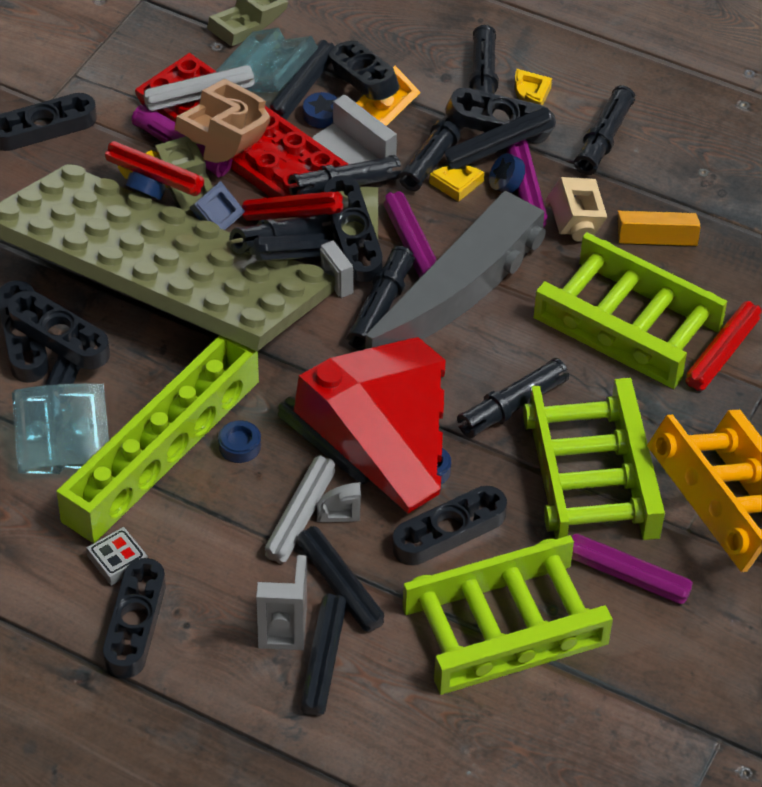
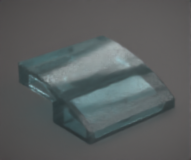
[216,28,318,93]
[12,383,109,474]

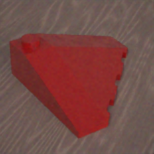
[294,337,446,514]

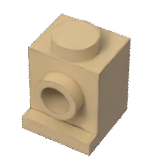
[545,177,607,241]

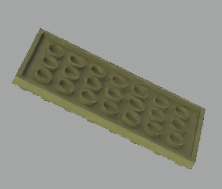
[0,164,335,351]

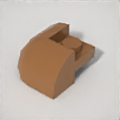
[174,79,271,163]

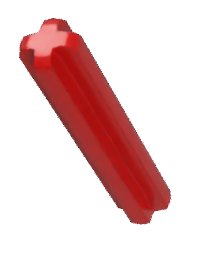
[105,141,204,196]
[242,191,344,221]
[686,301,762,391]

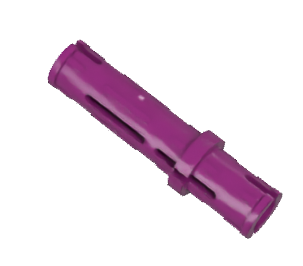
[131,104,233,177]

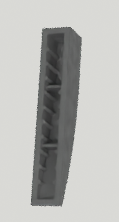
[365,191,546,349]

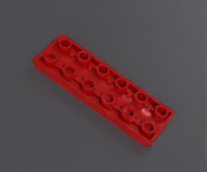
[135,53,348,197]

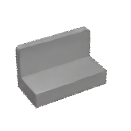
[312,94,397,164]
[256,555,307,650]

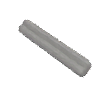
[144,65,255,111]
[265,456,335,564]

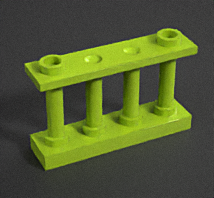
[533,232,727,389]
[523,378,665,540]
[402,535,613,695]

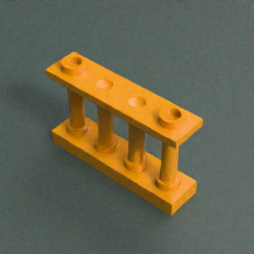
[647,409,762,572]

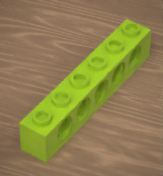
[56,335,259,544]

